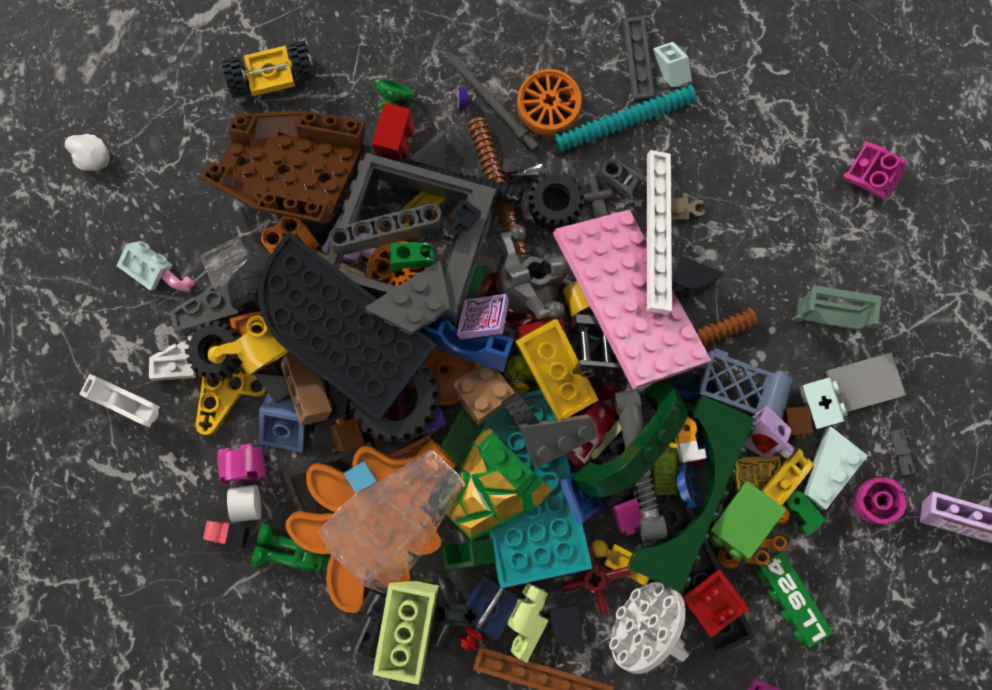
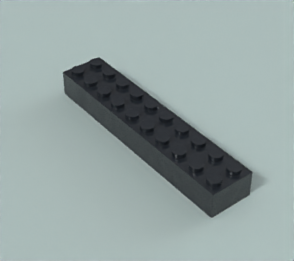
[607,437,755,658]

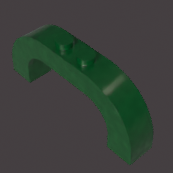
[572,380,687,497]

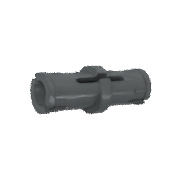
[889,428,916,476]

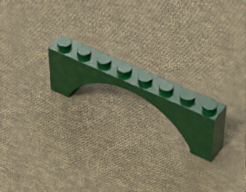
[626,396,755,592]

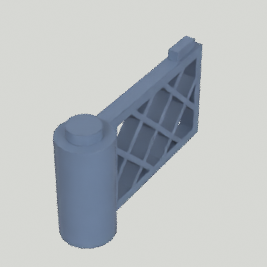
[697,348,793,420]

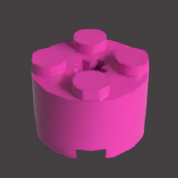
[217,444,266,485]
[851,478,907,524]

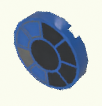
[676,462,704,509]

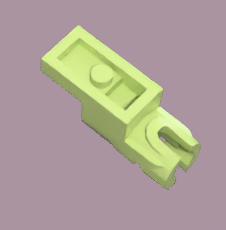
[507,582,548,663]

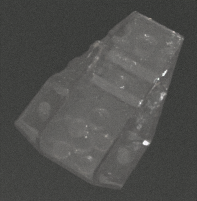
[318,449,465,594]

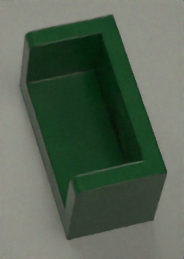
[442,539,496,570]

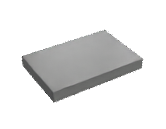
[826,352,906,412]

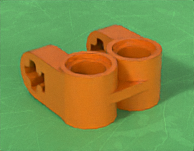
[261,216,320,254]

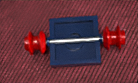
[458,575,519,652]

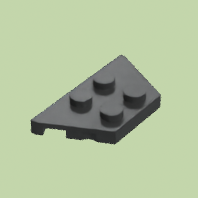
[365,261,450,336]

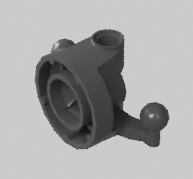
[495,225,570,319]

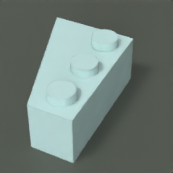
[802,427,868,510]

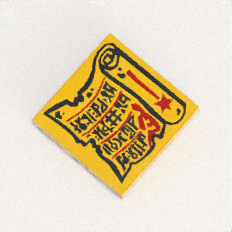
[734,456,781,491]

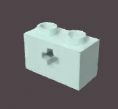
[803,377,848,429]

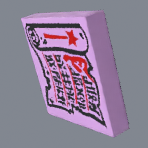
[457,294,509,339]

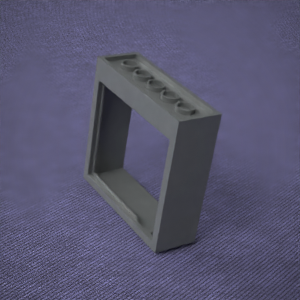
[327,153,496,327]

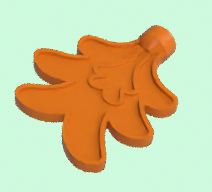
[286,439,457,613]

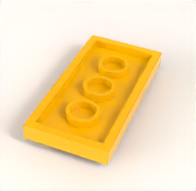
[515,319,599,421]

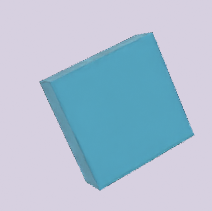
[344,461,377,494]

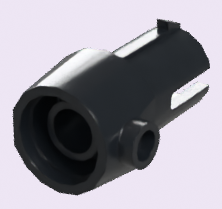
[350,588,387,658]

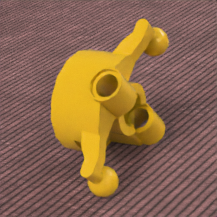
[208,316,289,376]

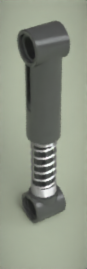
[614,389,668,543]

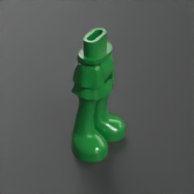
[251,524,331,572]

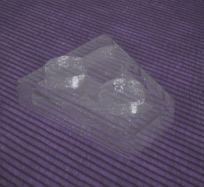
[200,236,249,293]

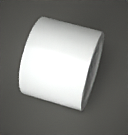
[227,485,261,522]

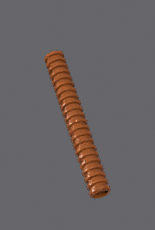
[467,117,530,255]
[616,308,758,382]

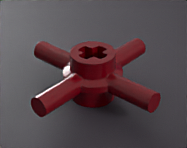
[562,544,631,614]

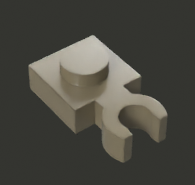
[671,197,704,221]

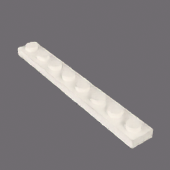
[647,150,672,315]

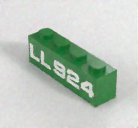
[755,551,833,648]

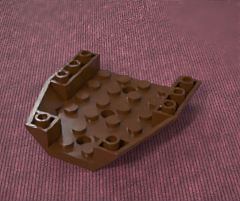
[201,110,366,223]

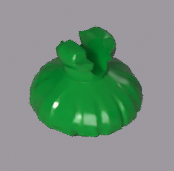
[376,78,415,110]

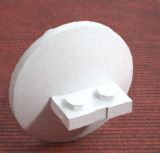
[609,582,689,674]

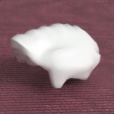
[65,134,110,171]

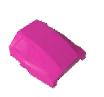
[843,141,907,200]

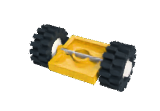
[222,40,315,99]

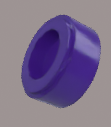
[457,87,468,110]

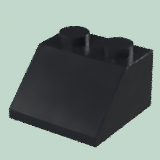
[672,256,723,298]

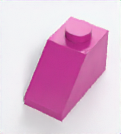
[611,498,642,535]

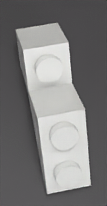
[80,374,160,427]

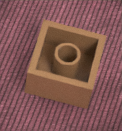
[452,365,515,428]

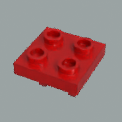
[682,569,749,637]

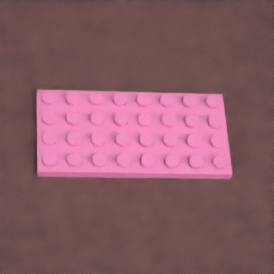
[553,210,711,390]

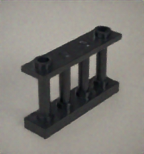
[568,314,627,379]

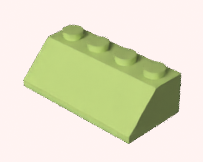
[373,581,439,685]

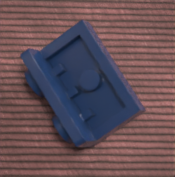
[673,367,721,402]

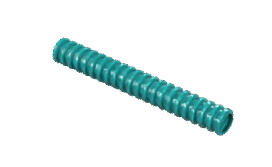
[554,84,697,153]

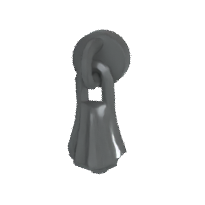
[502,159,547,184]

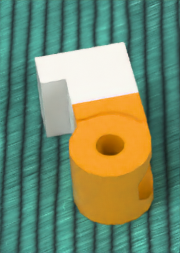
[675,418,706,463]

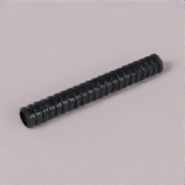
[380,155,524,205]

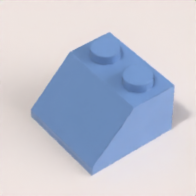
[259,393,309,453]

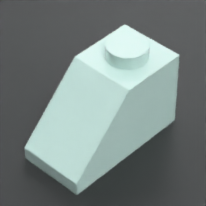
[653,42,692,87]

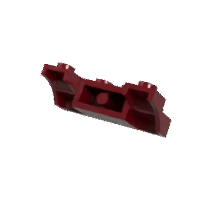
[551,376,620,467]

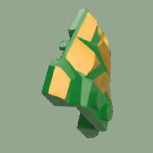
[440,426,553,541]

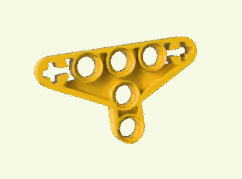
[196,339,267,436]

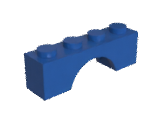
[419,316,514,372]

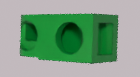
[389,242,435,272]
[784,491,826,535]

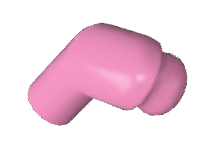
[161,270,195,292]

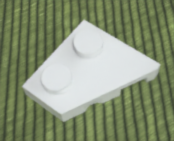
[149,335,196,381]

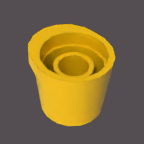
[563,281,593,319]

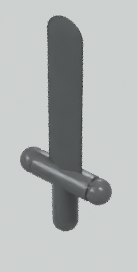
[583,173,614,218]

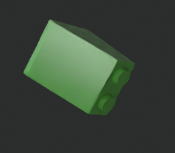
[708,481,786,562]

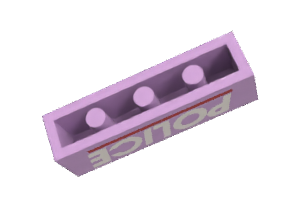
[920,492,992,543]

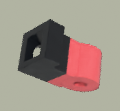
[203,520,250,548]

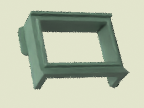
[792,285,882,330]

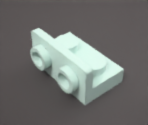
[117,241,172,290]

